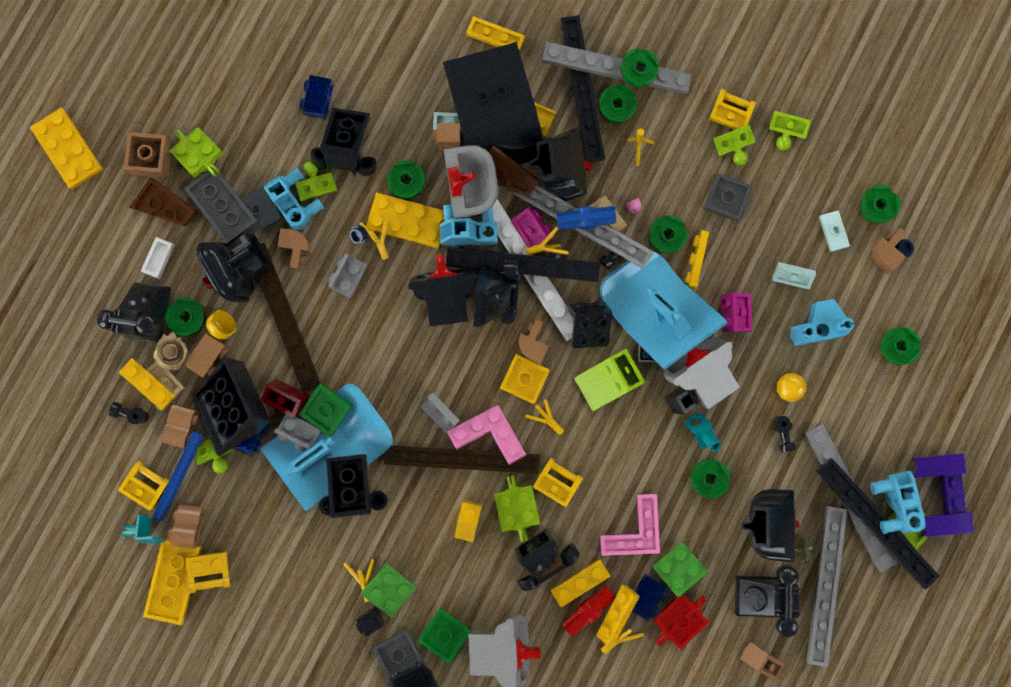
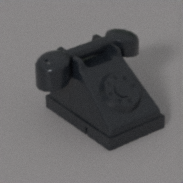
[310,108,376,176]
[473,260,521,327]
[97,282,171,343]
[319,454,388,518]
[515,529,580,591]
[735,565,800,637]

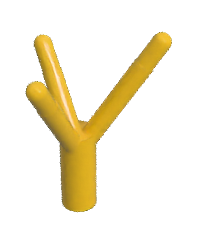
[627,129,654,166]
[360,219,389,260]
[526,226,569,255]
[525,399,564,436]
[344,559,375,602]
[601,629,644,655]

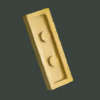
[466,16,525,52]
[685,230,709,290]
[118,358,176,411]
[551,559,610,607]
[596,585,639,647]

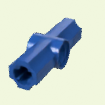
[557,206,617,230]

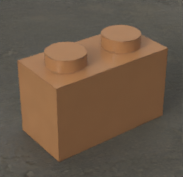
[433,123,462,153]
[184,333,229,378]

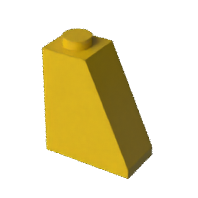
[454,500,483,542]

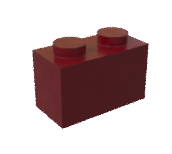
[261,379,310,418]

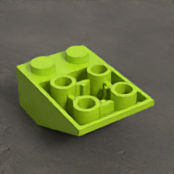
[574,349,645,411]

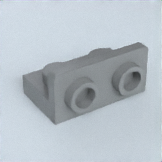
[328,253,368,299]
[421,393,461,434]
[274,414,321,452]

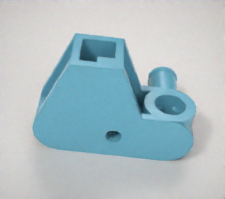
[264,168,325,231]
[440,205,498,246]
[790,299,854,346]
[870,471,925,534]

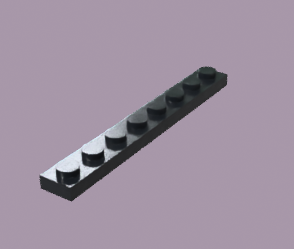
[561,15,605,163]
[446,247,600,282]
[816,458,940,590]

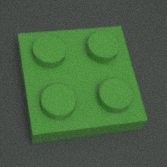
[652,542,708,598]
[361,562,417,618]

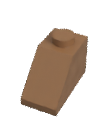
[740,642,786,681]

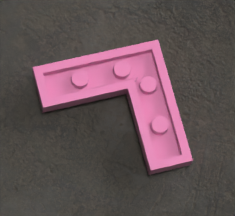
[447,405,526,465]
[600,494,660,556]

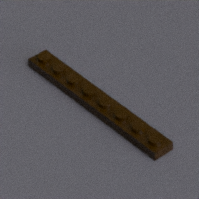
[258,243,321,390]
[384,445,540,474]

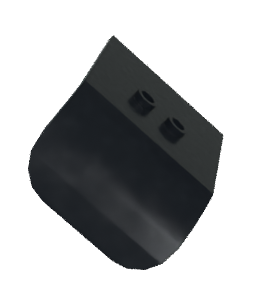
[443,42,543,165]

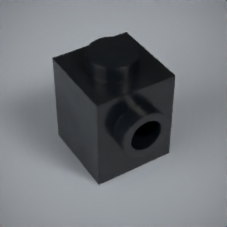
[665,387,699,414]
[356,606,386,637]

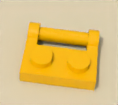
[709,88,756,130]
[533,457,584,507]
[118,461,169,511]
[185,551,230,594]

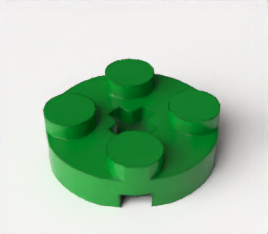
[620,48,659,88]
[599,85,637,124]
[387,161,425,199]
[860,185,900,224]
[649,215,688,254]
[165,298,206,336]
[879,327,921,366]
[690,460,730,498]

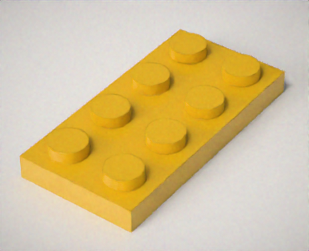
[30,107,104,190]
[366,192,444,249]
[143,538,202,625]

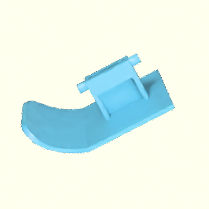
[600,250,728,370]
[260,383,393,511]

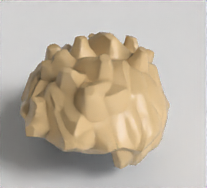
[153,332,188,372]

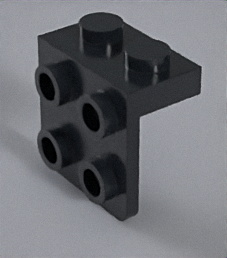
[568,301,612,348]
[386,662,439,687]

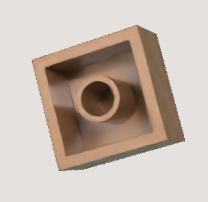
[123,132,173,178]

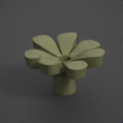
[795,537,814,563]

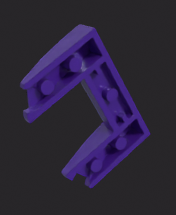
[911,454,974,537]

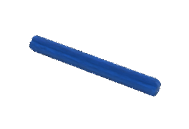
[153,431,203,521]

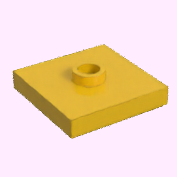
[500,354,550,405]

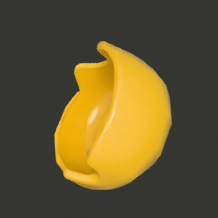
[206,310,237,340]
[777,373,807,402]

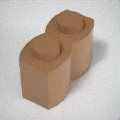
[161,405,200,448]
[168,505,205,549]

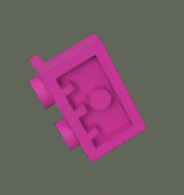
[511,207,554,247]
[720,293,752,333]

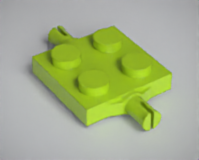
[169,127,223,178]
[494,475,540,542]

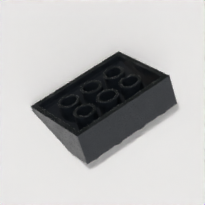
[192,358,270,456]

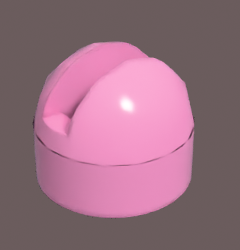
[625,198,642,213]

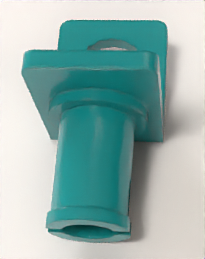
[684,412,722,452]
[122,514,165,544]

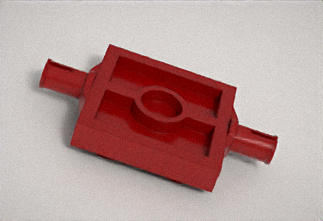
[653,595,709,650]

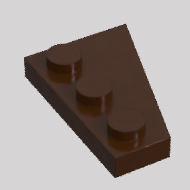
[489,146,540,196]
[129,177,197,226]

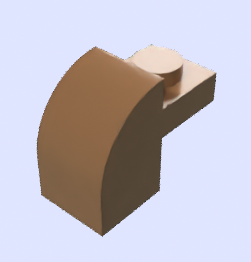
[278,228,311,272]
[872,228,906,274]
[519,319,548,365]

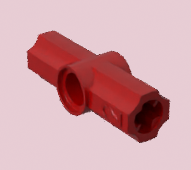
[561,585,616,637]

